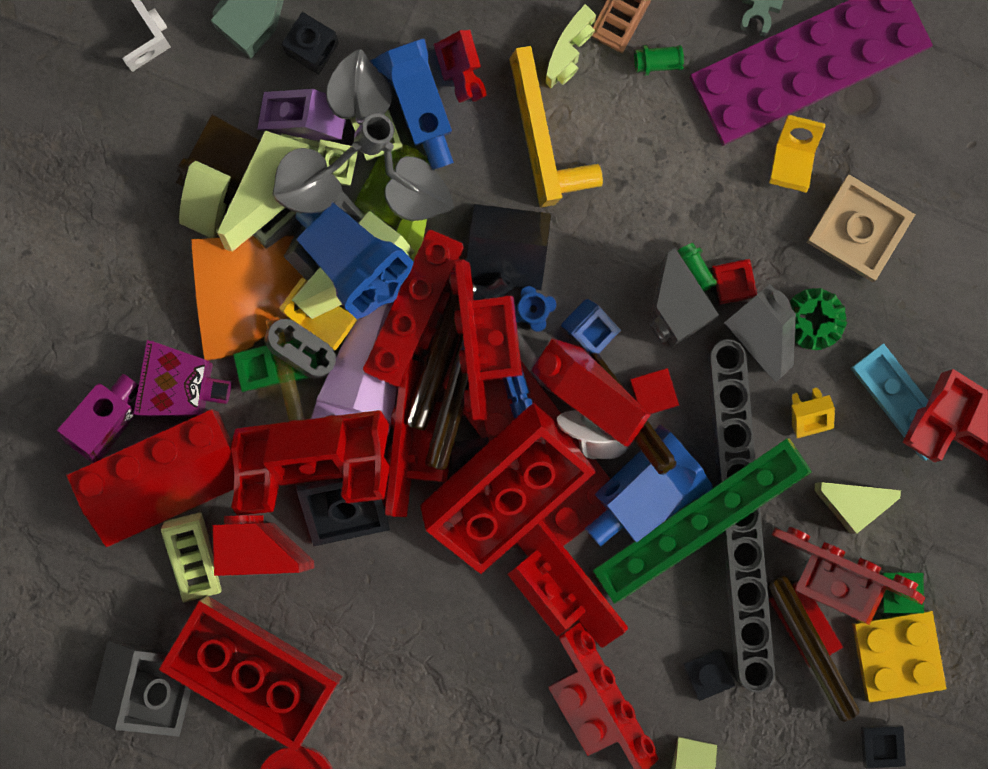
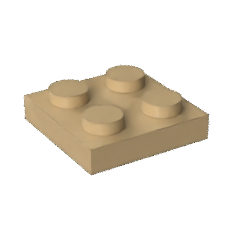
[807,174,916,282]

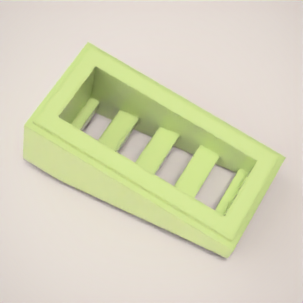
[161,512,222,602]

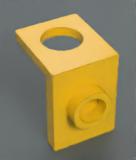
[769,115,825,193]
[279,278,357,350]

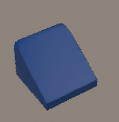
[561,299,621,354]

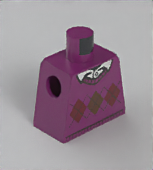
[134,340,231,417]
[57,374,139,463]

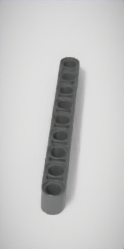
[706,339,775,693]

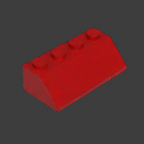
[420,402,596,574]
[66,409,234,547]
[213,515,314,576]
[159,596,343,752]

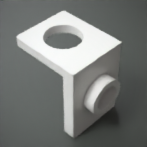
[122,0,171,72]

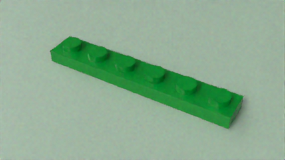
[593,438,812,604]

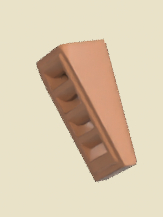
[591,0,652,54]

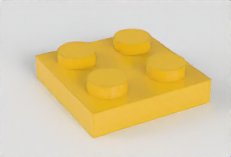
[852,610,947,702]

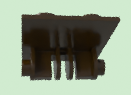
[176,114,260,211]

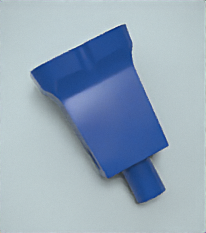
[370,39,454,170]
[296,202,414,319]
[585,425,714,547]

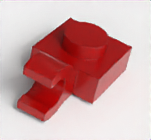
[433,30,486,103]

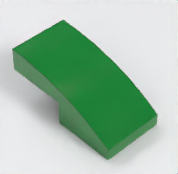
[233,341,322,392]

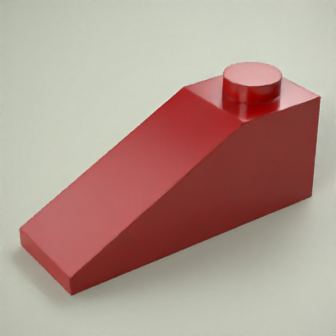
[531,338,651,447]

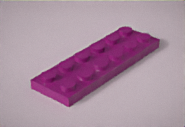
[689,0,933,146]

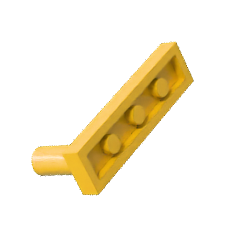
[509,46,603,208]

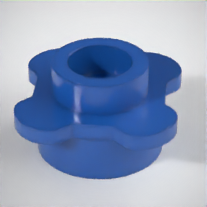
[515,286,556,332]

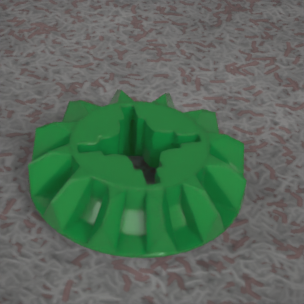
[790,288,847,350]

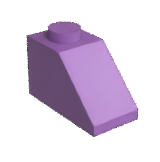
[257,89,346,140]

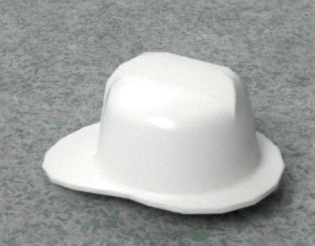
[557,410,628,459]

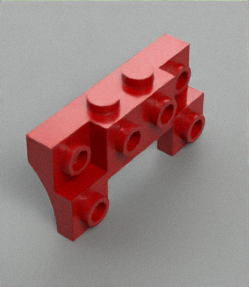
[903,369,988,462]
[231,410,390,516]

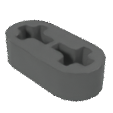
[265,319,336,378]

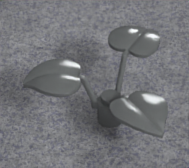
[273,49,454,221]

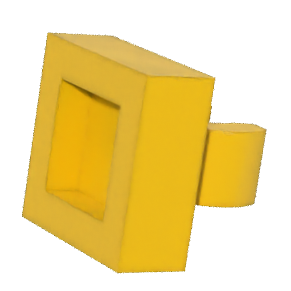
[792,388,835,438]

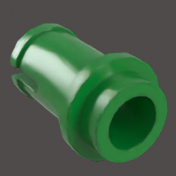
[634,45,684,76]
[677,243,717,292]

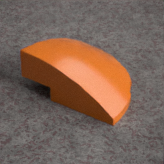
[191,236,305,361]

